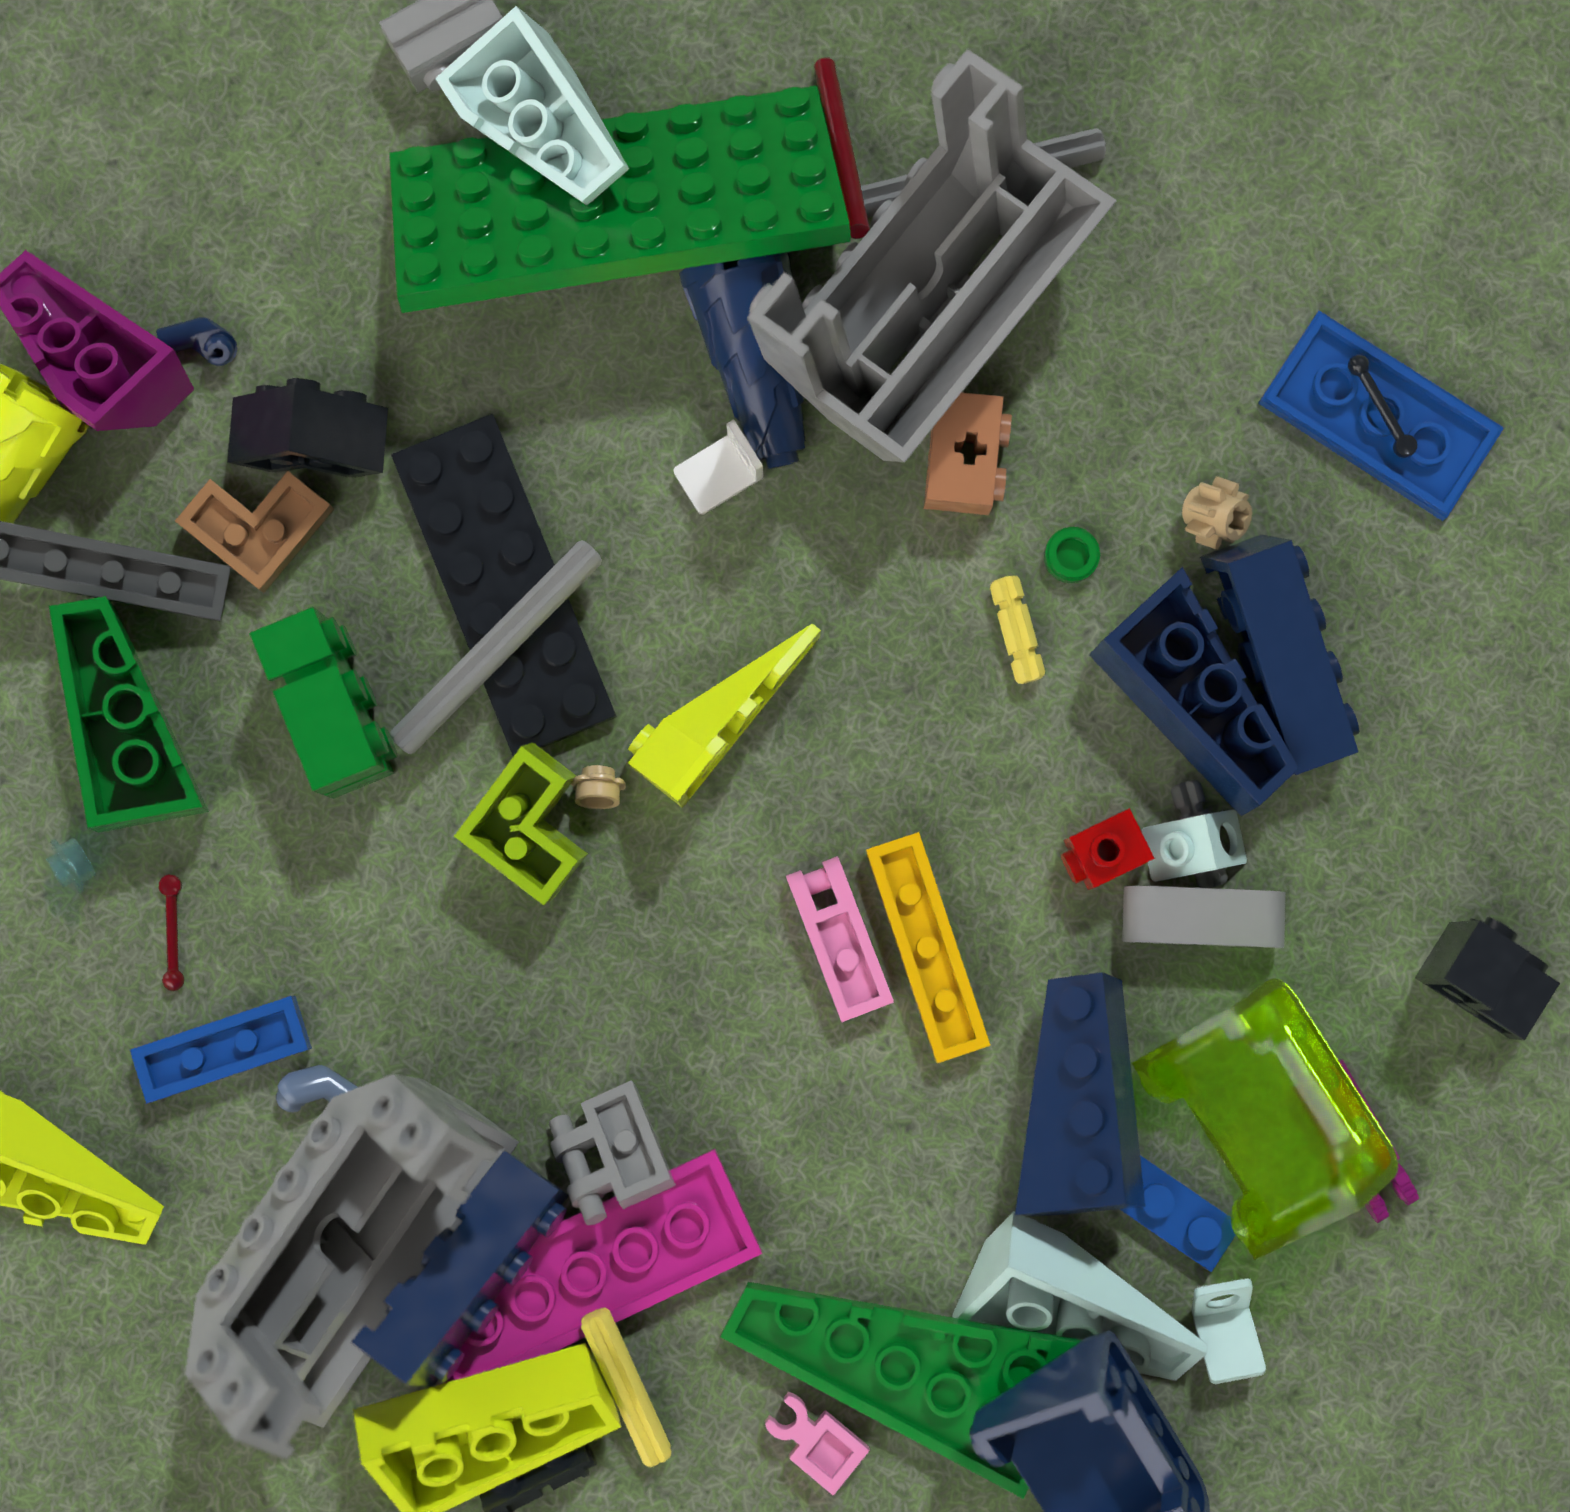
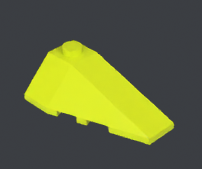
[628,624,821,808]

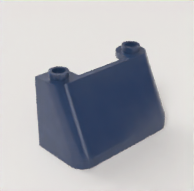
[969,1330,1210,1512]

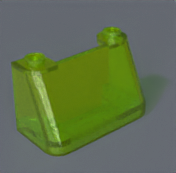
[1131,978,1398,1260]

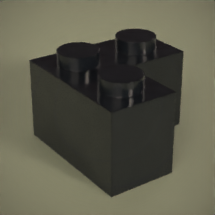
[227,378,388,478]
[1415,917,1560,1040]

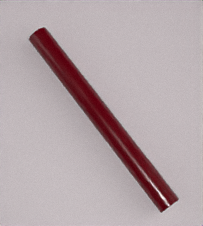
[814,58,870,239]

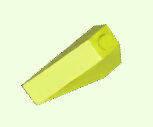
[0,1090,164,1245]

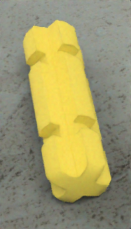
[990,576,1045,684]

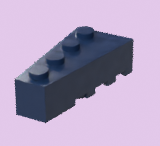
[1200,535,1359,775]
[1015,972,1145,1217]
[351,1151,569,1386]

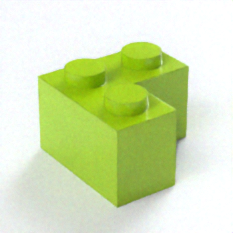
[454,743,588,905]

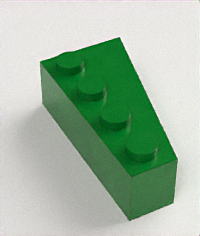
[49,596,209,833]

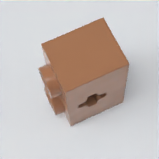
[924,392,1012,515]

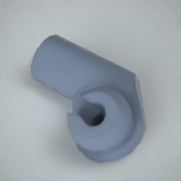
[276,1065,358,1112]

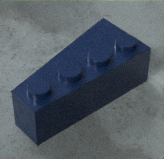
[1089,567,1299,816]

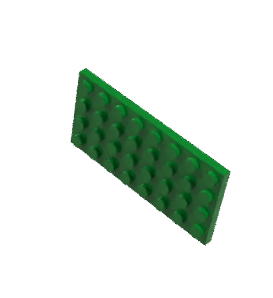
[389,85,851,313]

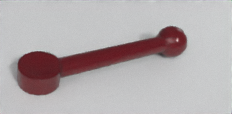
[158,874,185,991]

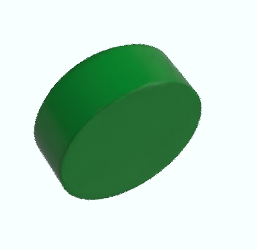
[1044,527,1100,583]

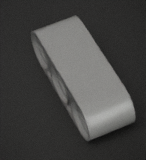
[1122,886,1286,948]

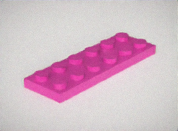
[444,1148,762,1383]

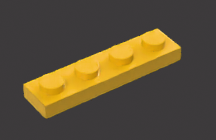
[865,832,991,1063]

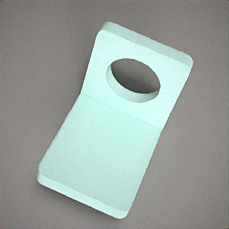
[1141,810,1247,882]
[1192,1278,1266,1384]

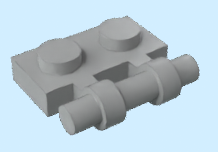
[548,1080,676,1225]

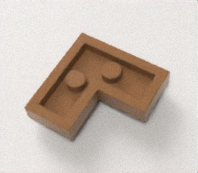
[175,471,334,593]

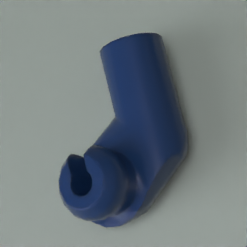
[156,317,238,366]

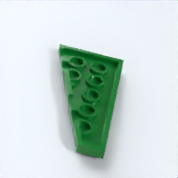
[720,1282,1082,1499]

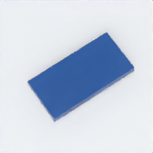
[1258,311,1504,521]

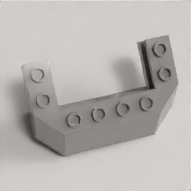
[747,49,1117,462]
[185,1074,519,1460]

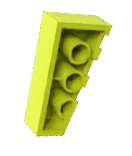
[353,1343,621,1512]

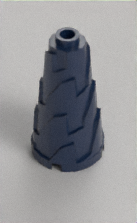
[679,252,806,469]

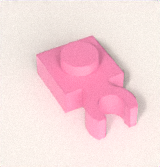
[765,1392,870,1496]

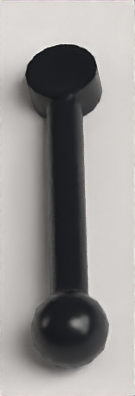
[1348,355,1418,458]

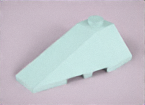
[435,6,629,205]
[953,1211,1207,1381]

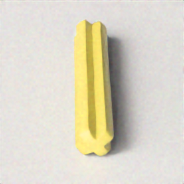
[581,1307,672,1467]

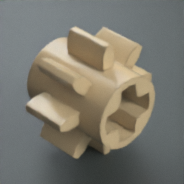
[1182,476,1252,550]

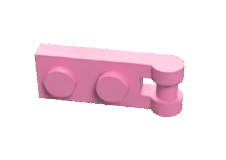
[786,856,894,1022]

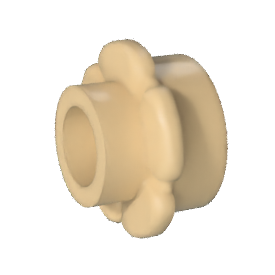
[571,765,626,809]

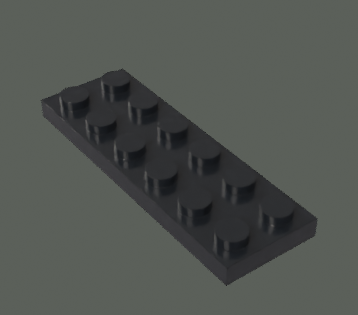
[391,413,617,757]

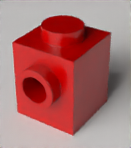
[1061,808,1155,890]

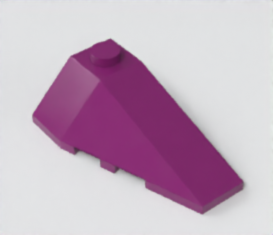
[0,250,195,431]

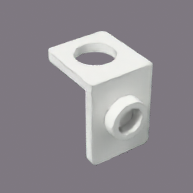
[674,419,763,515]

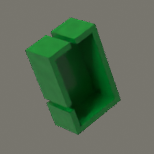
[249,607,398,799]

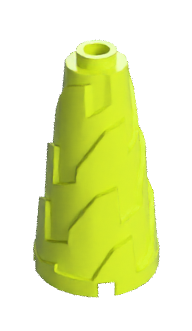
[0,364,89,523]

